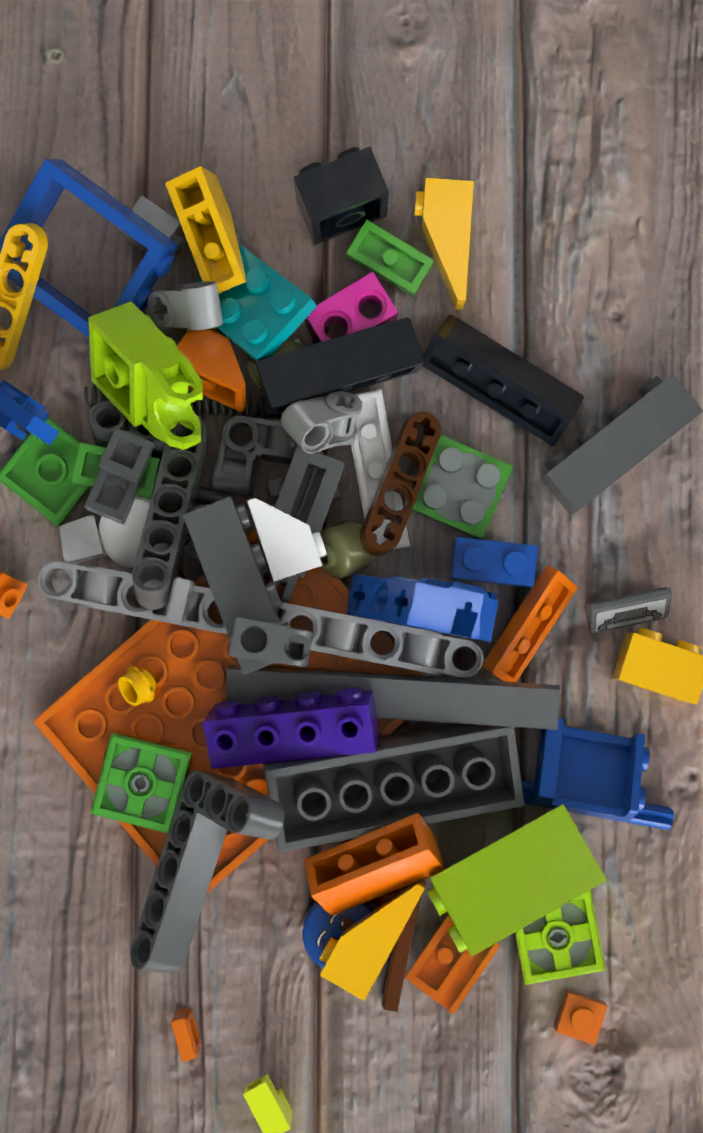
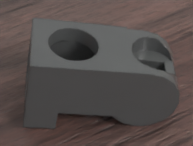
[227,616,314,667]

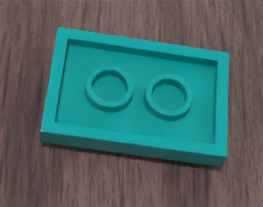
[194,243,317,362]

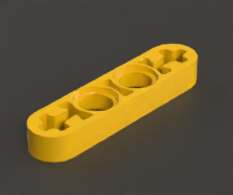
[0,223,48,372]

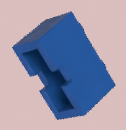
[449,537,538,588]

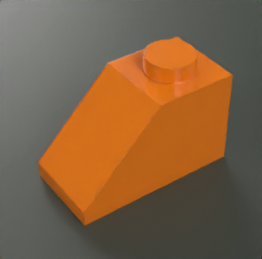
[177,328,246,413]

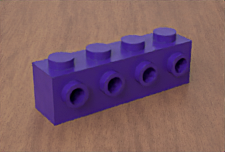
[203,687,380,769]

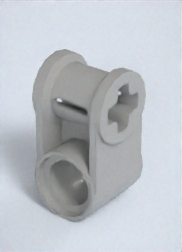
[147,281,223,330]
[281,391,362,454]

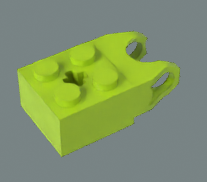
[88,301,203,450]

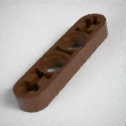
[360,411,441,556]

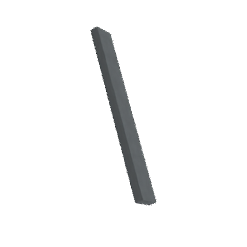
[227,665,560,730]

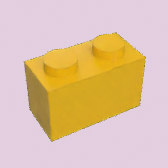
[612,628,703,705]

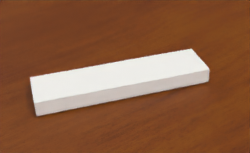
[351,389,410,550]

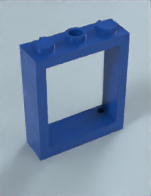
[0,159,178,338]

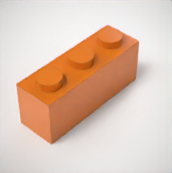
[304,813,445,916]

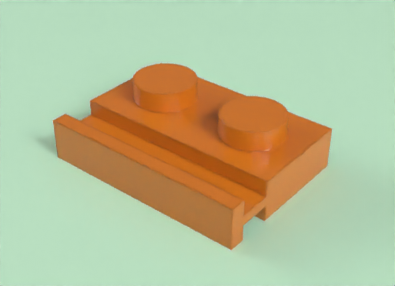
[405,915,501,1015]

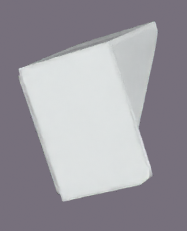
[59,514,108,564]

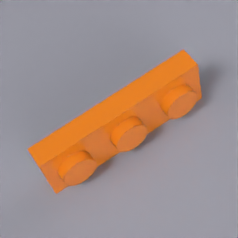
[482,565,578,682]

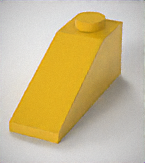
[165,166,247,294]
[414,178,474,310]
[319,880,427,1001]

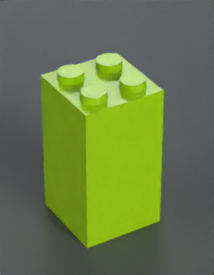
[427,804,607,957]

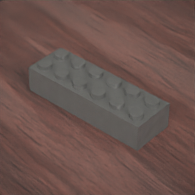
[263,723,525,852]

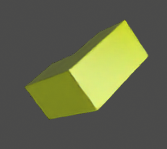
[243,1074,293,1133]

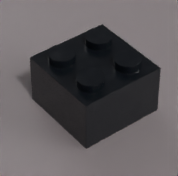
[293,146,389,245]

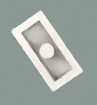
[247,498,327,581]

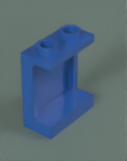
[532,718,650,822]

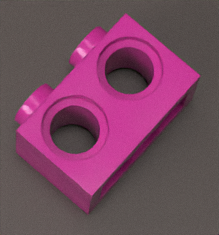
[305,272,398,343]

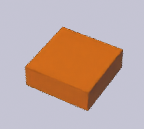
[171,1007,202,1062]

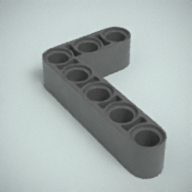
[90,401,207,609]
[130,770,284,974]

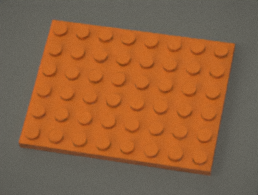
[33,529,424,893]

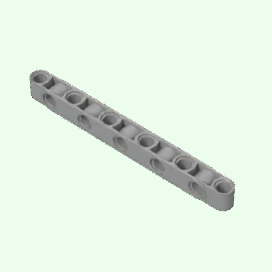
[38,562,483,677]

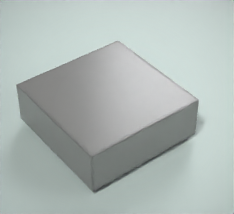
[166,577,196,623]

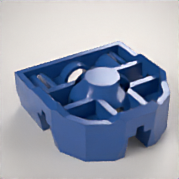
[347,574,498,642]

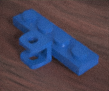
[0,380,59,445]

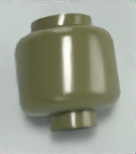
[320,521,374,578]

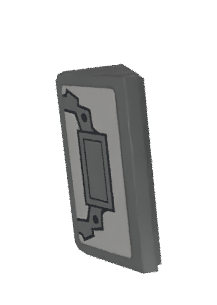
[584,587,672,633]

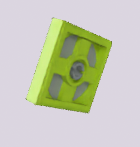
[515,890,606,985]

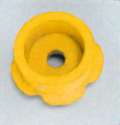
[118,666,156,706]

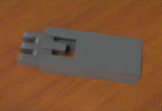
[260,445,345,603]

